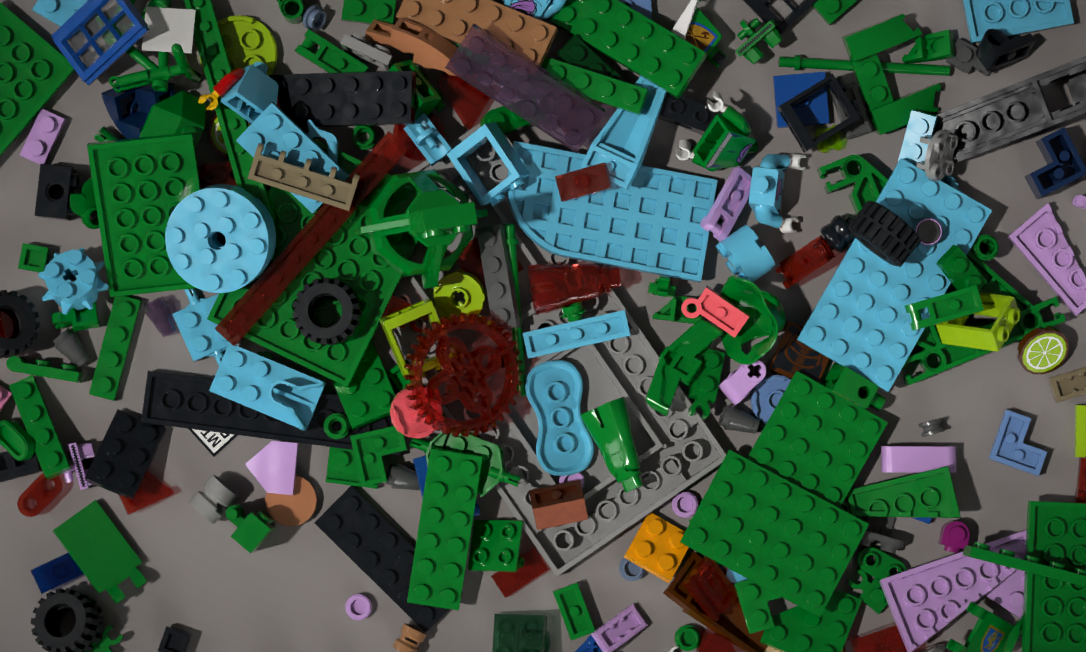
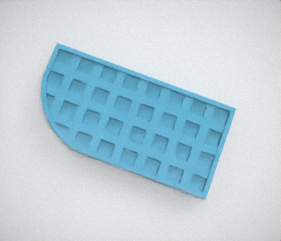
[507,141,717,282]

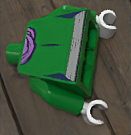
[676,91,758,171]

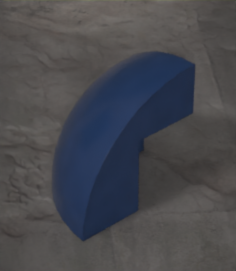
[101,82,175,139]

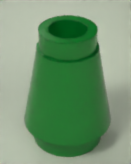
[973,234,999,261]

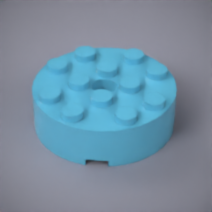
[165,184,276,293]

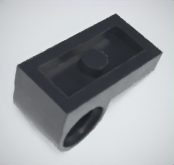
[976,29,1036,71]

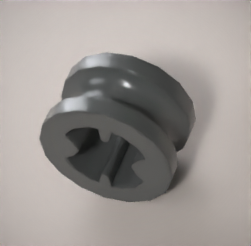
[918,418,945,437]

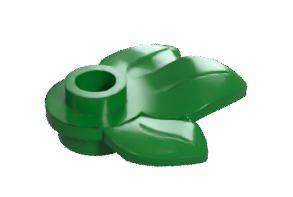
[70,177,99,229]

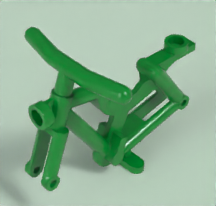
[95,0,201,93]

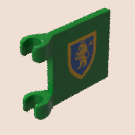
[946,602,1013,652]

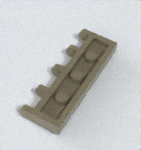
[247,143,360,211]

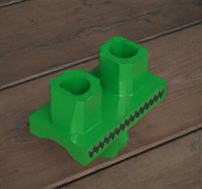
[735,18,783,64]

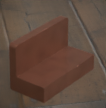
[529,480,588,530]

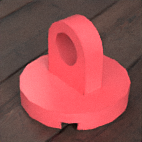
[390,385,443,439]

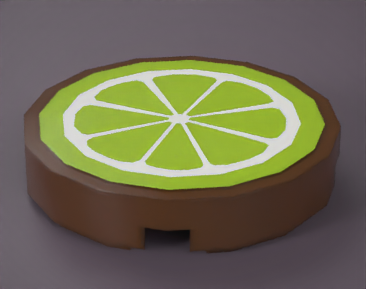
[1017,326,1069,374]

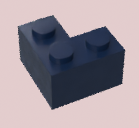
[1024,127,1086,199]

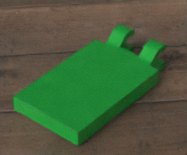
[52,500,147,604]

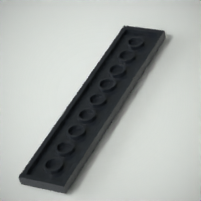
[141,371,401,456]

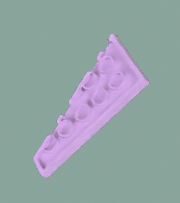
[880,530,1026,652]

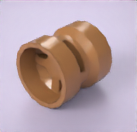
[392,623,427,652]

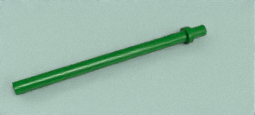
[778,55,950,76]
[504,224,527,396]

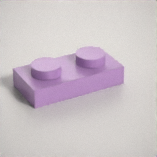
[20,108,66,164]

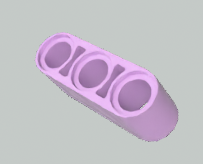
[881,446,957,473]

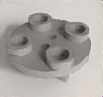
[916,129,958,181]

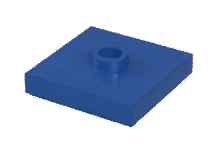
[773,72,830,128]

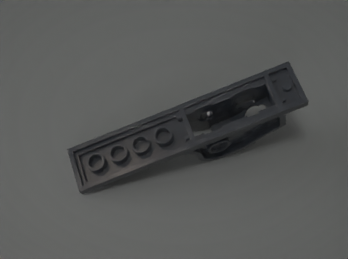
[933,56,1086,164]

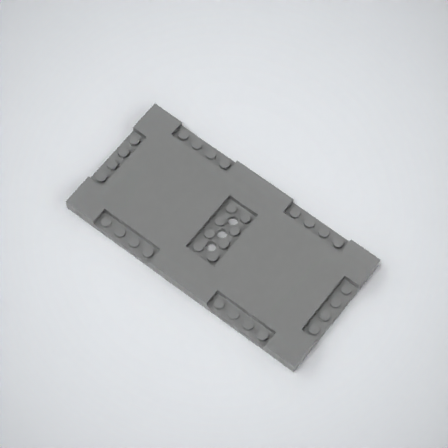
[382,123,726,577]

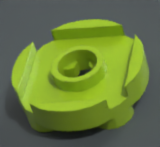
[433,269,487,323]

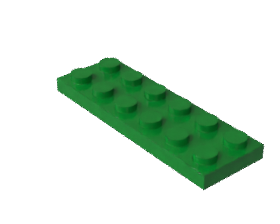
[551,0,708,99]
[407,447,483,611]

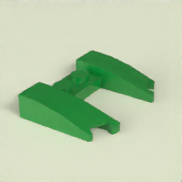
[842,14,941,135]

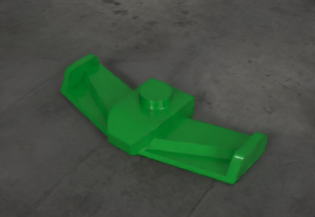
[645,318,723,416]

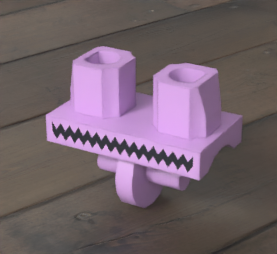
[62,442,95,490]

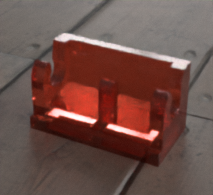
[776,235,836,289]

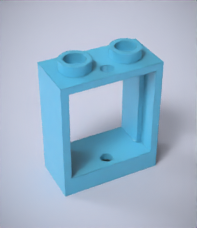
[447,122,530,206]

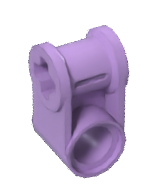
[718,360,766,406]

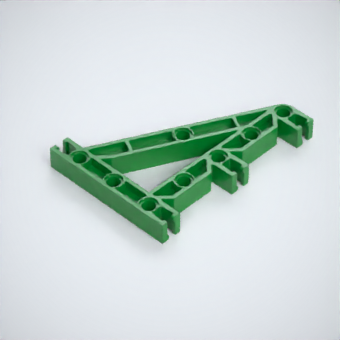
[817,155,1066,385]

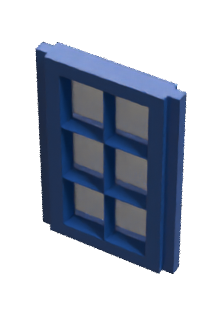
[51,0,150,85]

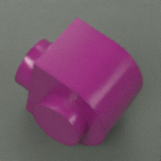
[938,521,970,553]

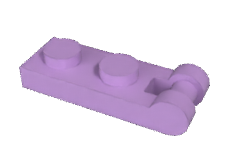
[700,167,752,242]

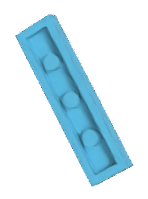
[523,310,631,359]

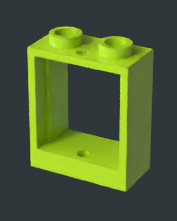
[936,292,1020,352]
[379,298,455,381]

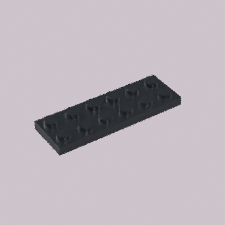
[269,71,416,127]
[315,486,462,633]

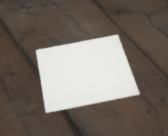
[142,7,196,53]

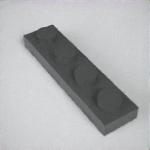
[476,224,521,332]

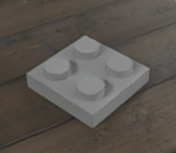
[340,33,395,71]

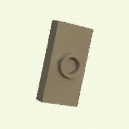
[1048,366,1086,403]

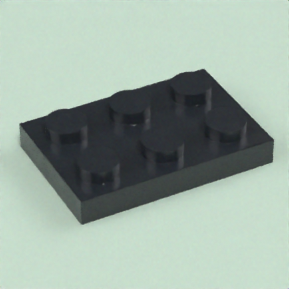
[85,409,166,501]

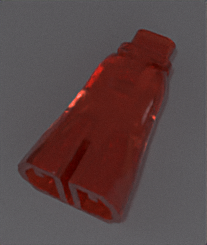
[528,264,621,315]

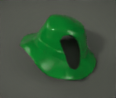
[719,276,786,365]

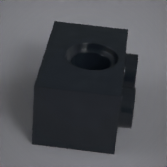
[658,92,716,135]
[34,164,79,221]

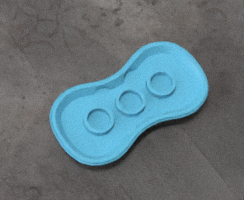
[525,360,594,476]

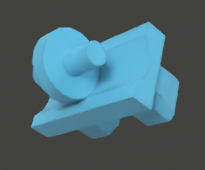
[403,113,452,166]

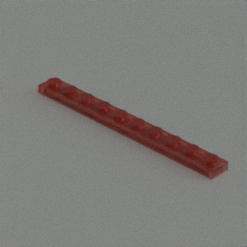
[215,131,409,347]

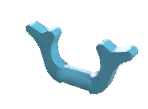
[307,120,339,164]

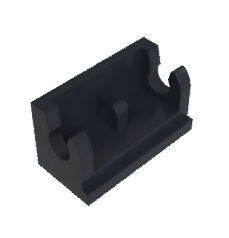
[0,450,43,483]

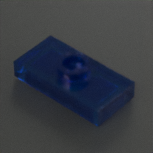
[30,553,84,594]

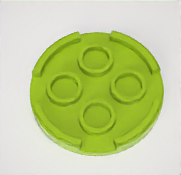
[200,15,278,76]

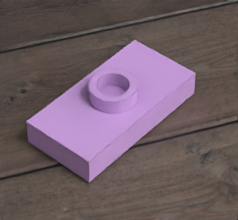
[591,604,648,652]

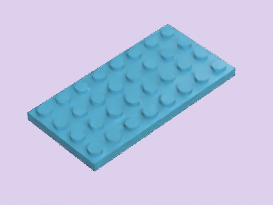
[796,158,992,392]

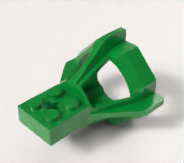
[354,169,488,289]

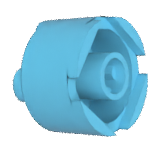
[715,225,775,282]

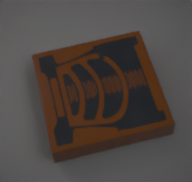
[768,321,829,383]

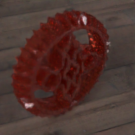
[403,313,524,437]

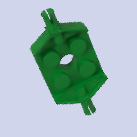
[410,426,521,497]

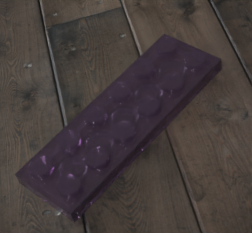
[445,24,606,153]

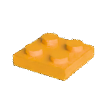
[624,512,689,583]

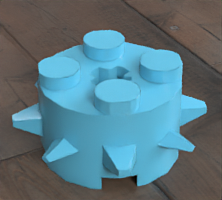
[38,248,109,315]

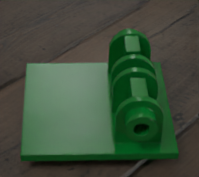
[468,520,524,572]

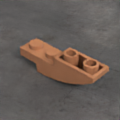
[365,17,470,76]

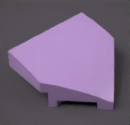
[245,441,299,495]

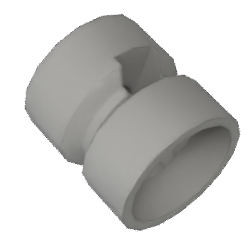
[189,474,238,524]

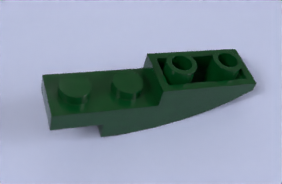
[556,35,626,110]

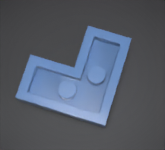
[988,410,1047,476]

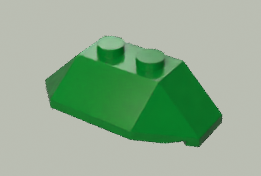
[139,90,206,149]

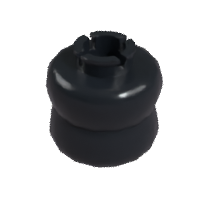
[820,215,855,253]

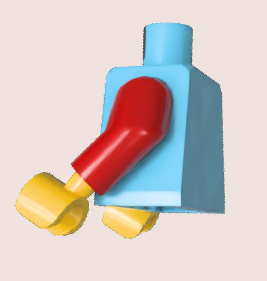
[198,62,281,124]

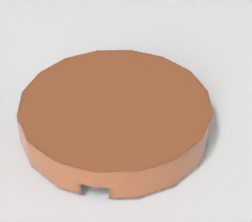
[265,475,318,527]

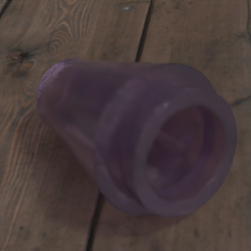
[144,296,177,337]

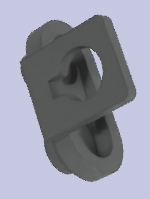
[859,517,904,554]

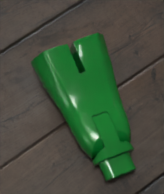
[580,397,643,493]

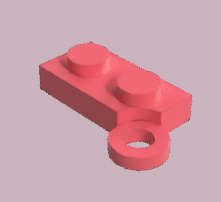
[681,286,750,338]

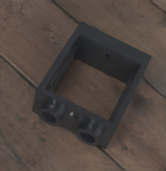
[777,74,860,153]

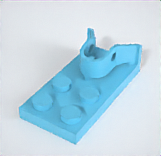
[209,343,326,431]

